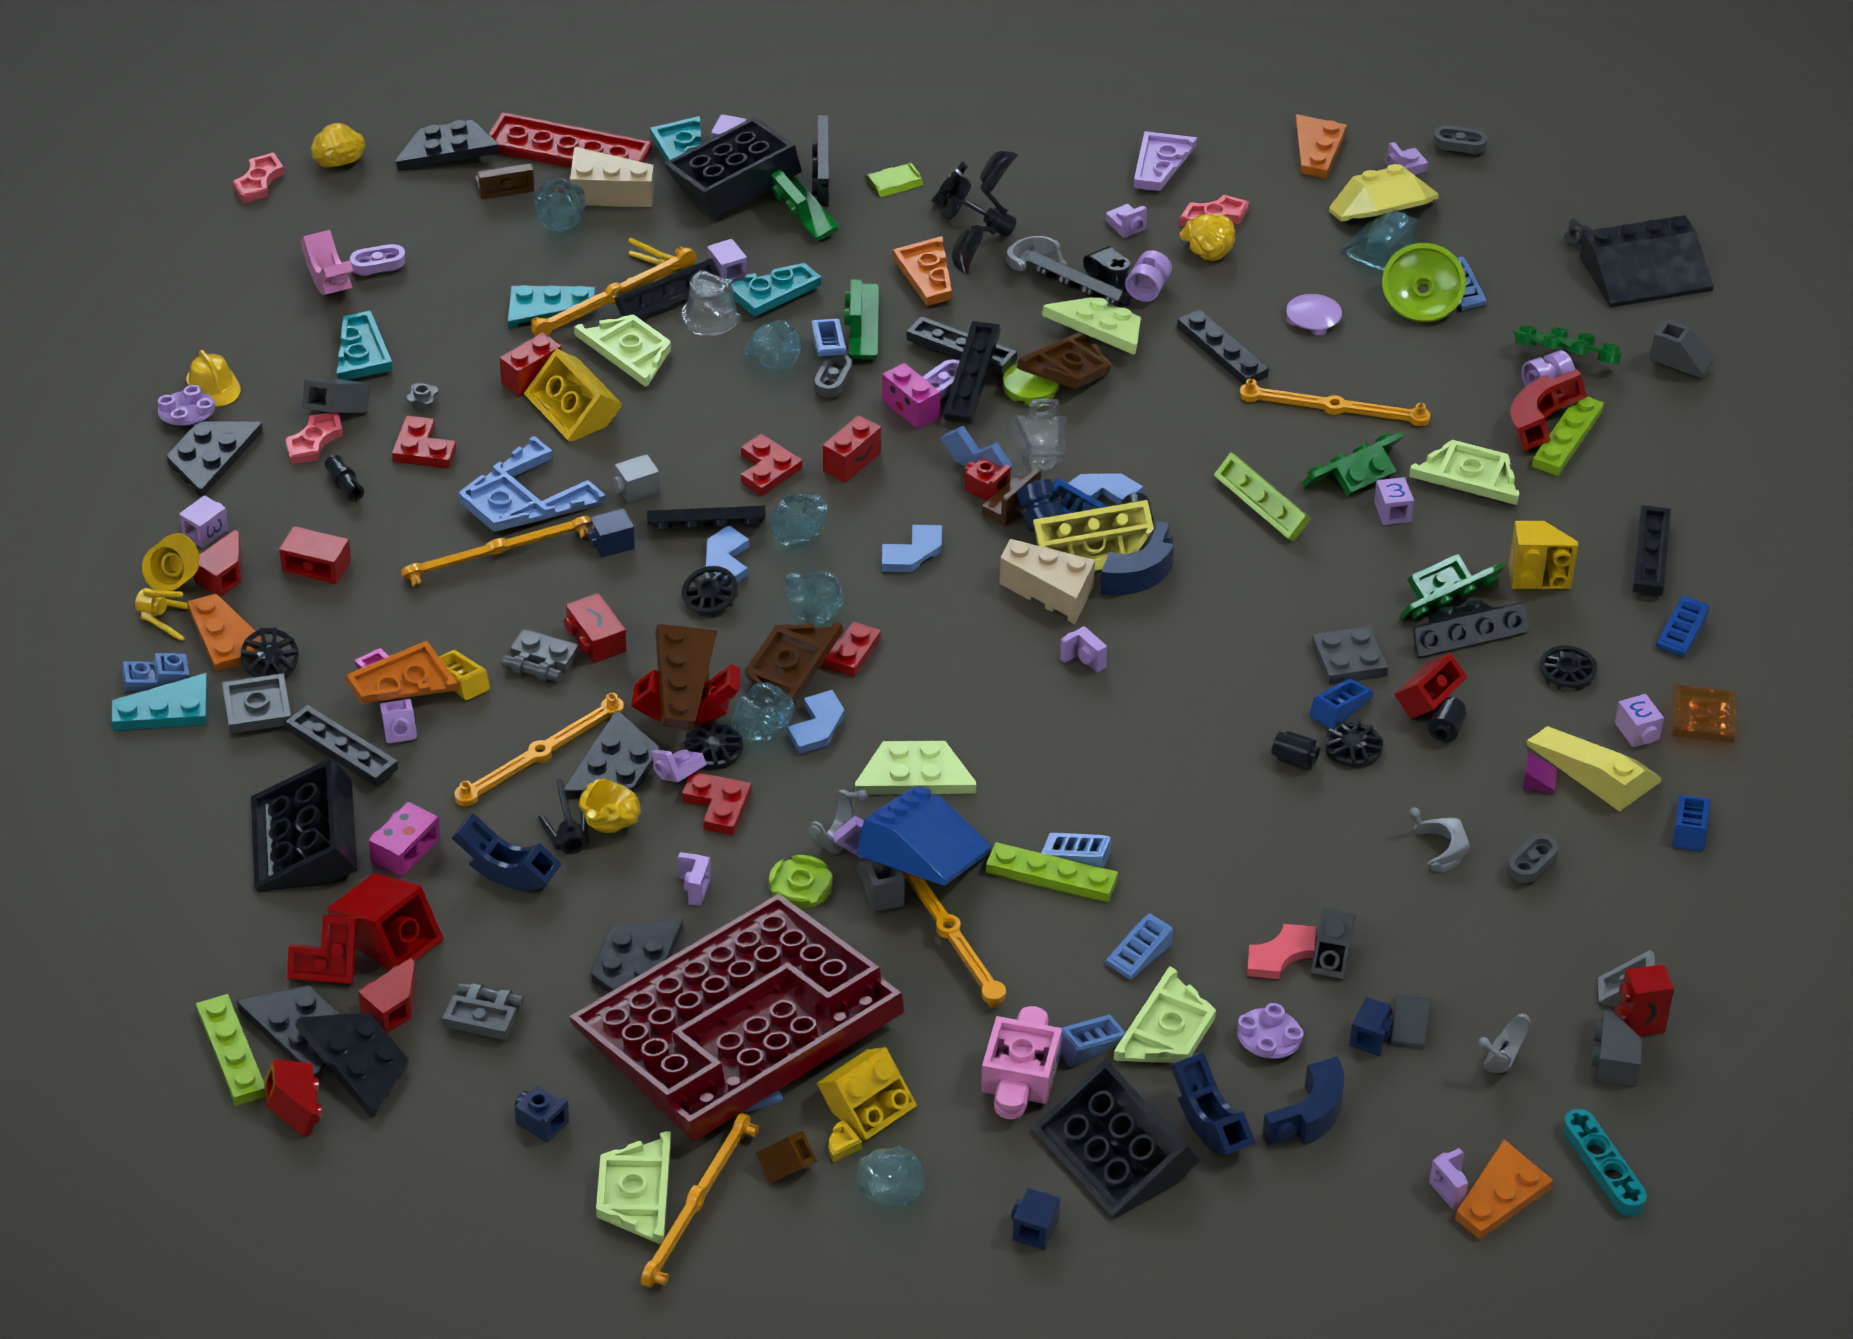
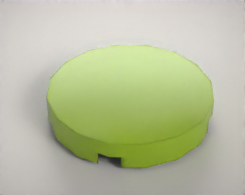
[1003,364,1059,406]
[769,855,833,909]

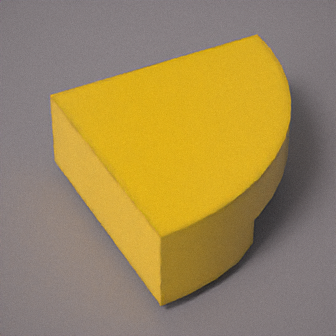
[828,1119,862,1163]

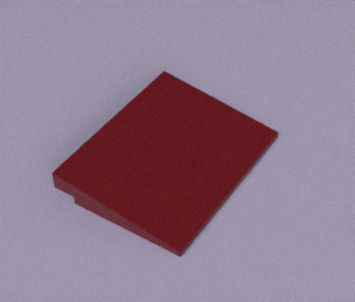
[569,894,904,1142]

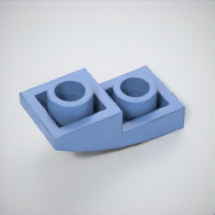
[121,653,190,691]

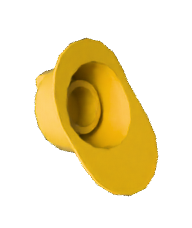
[186,349,241,407]
[142,533,200,591]

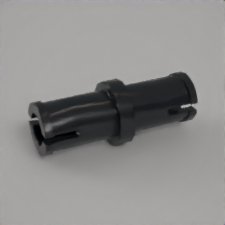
[324,454,364,502]

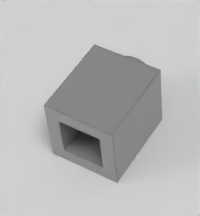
[613,454,660,504]

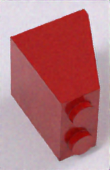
[326,873,444,971]

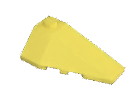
[1526,726,1662,812]

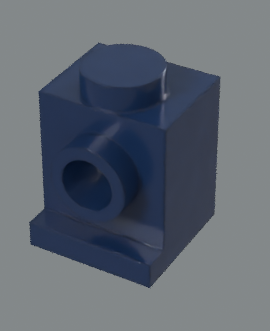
[1349,997,1394,1057]
[515,1086,569,1143]

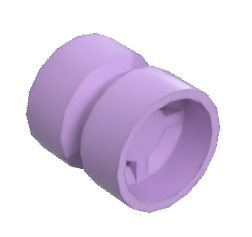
[1125,250,1172,302]
[1522,350,1575,387]

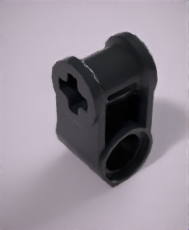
[1083,246,1130,292]

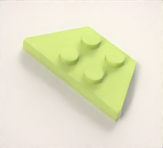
[1042,297,1141,355]
[574,315,671,387]
[1409,440,1519,505]
[855,741,976,795]
[1114,966,1216,1063]
[596,1131,671,1244]

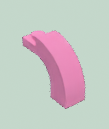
[300,230,353,295]

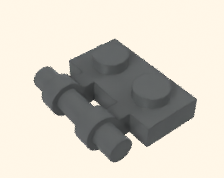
[502,629,579,682]
[442,982,524,1040]

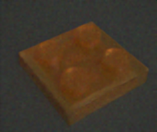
[1672,685,1736,743]

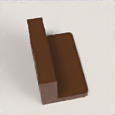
[475,163,534,200]
[982,468,1041,526]

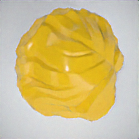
[311,123,366,168]
[1179,214,1236,261]
[578,778,641,833]

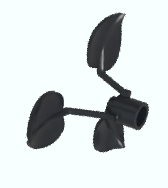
[941,151,1018,274]

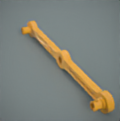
[531,246,697,337]
[1239,379,1431,426]
[401,516,591,587]
[454,693,624,807]
[902,871,1006,1008]
[641,1113,759,1288]

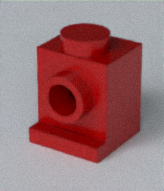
[964,457,1011,501]

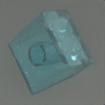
[1341,210,1418,272]

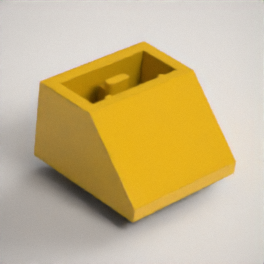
[1508,521,1578,589]
[816,1047,917,1140]

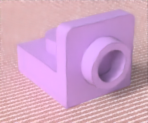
[1385,142,1428,175]
[1105,204,1148,238]
[1060,626,1107,673]
[380,699,417,743]
[651,749,707,782]
[833,816,864,858]
[677,852,711,907]
[1429,1148,1468,1210]

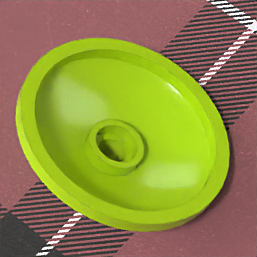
[1382,243,1466,323]

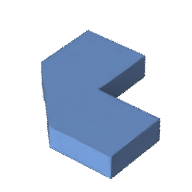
[940,426,1013,467]
[1061,473,1143,509]
[706,525,749,588]
[882,525,942,572]
[787,690,844,755]

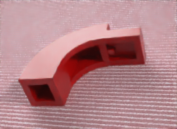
[1510,369,1587,451]
[631,663,741,725]

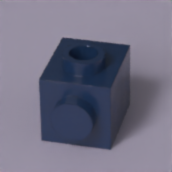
[587,508,635,558]
[1011,1188,1060,1250]

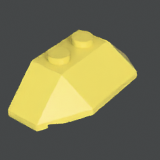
[1329,164,1438,222]
[1033,500,1154,572]

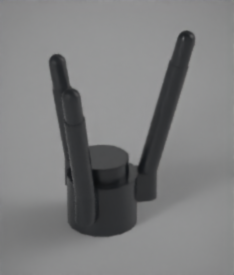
[538,779,589,853]

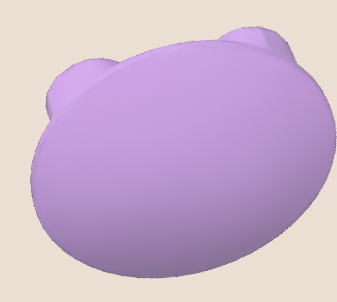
[1286,294,1342,335]
[158,385,216,425]
[1237,1003,1304,1059]

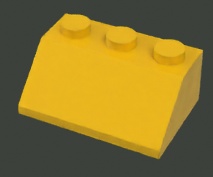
[524,348,623,442]

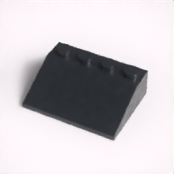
[664,117,802,219]
[1580,215,1714,308]
[251,758,357,891]
[1032,1059,1201,1219]

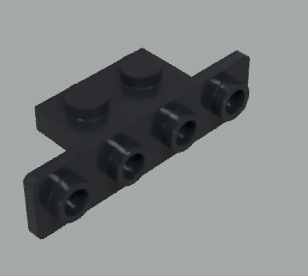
[1412,600,1528,657]

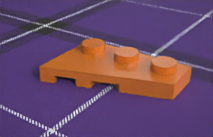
[1295,114,1347,179]
[892,236,952,306]
[187,594,267,672]
[346,640,458,704]
[1455,1139,1553,1240]

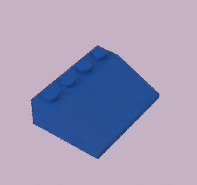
[856,786,992,886]

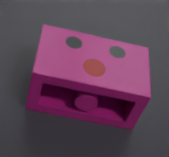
[882,363,941,429]
[369,802,441,877]

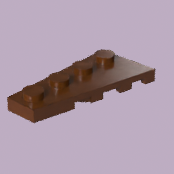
[655,624,718,729]

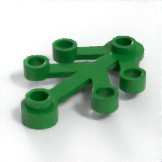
[1513,325,1622,364]

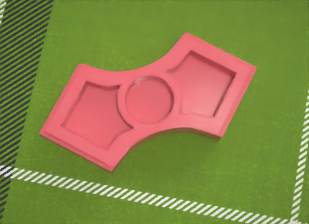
[233,153,284,204]
[1179,195,1250,227]
[285,412,343,465]
[1247,924,1316,979]

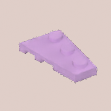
[1133,131,1197,191]

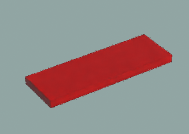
[489,112,652,168]

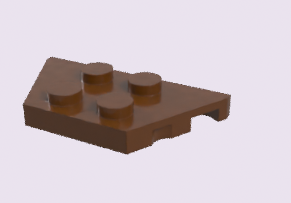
[1016,332,1112,389]
[745,622,844,719]

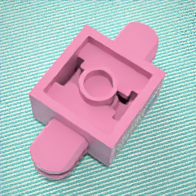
[981,1006,1062,1119]

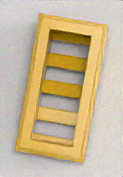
[439,650,490,700]

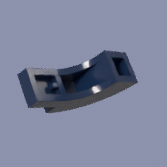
[1100,521,1174,595]
[451,813,562,890]
[1170,1052,1256,1155]
[1262,1056,1344,1145]

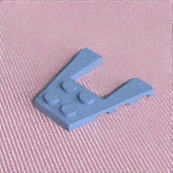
[458,436,606,532]

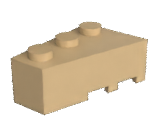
[570,146,654,207]
[1000,539,1095,624]

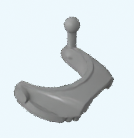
[1005,236,1067,272]
[809,789,868,854]
[1409,807,1470,872]
[1478,1013,1531,1073]

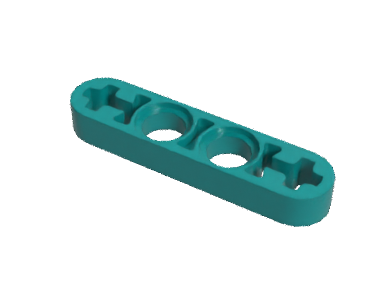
[1563,1109,1647,1217]

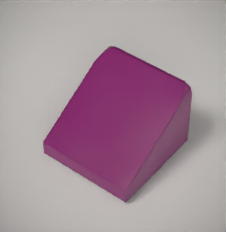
[1523,753,1557,793]

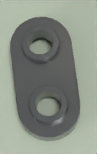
[1433,125,1487,155]
[814,355,852,398]
[1507,834,1559,883]

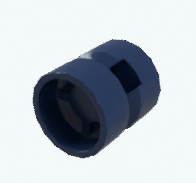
[1016,479,1064,532]

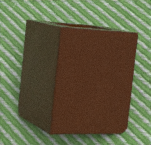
[756,1131,817,1183]

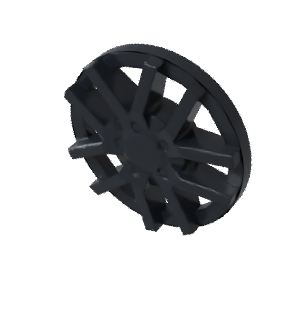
[931,161,968,205]
[682,566,738,616]
[241,627,299,678]
[1539,645,1597,691]
[1325,720,1383,767]
[685,721,743,768]

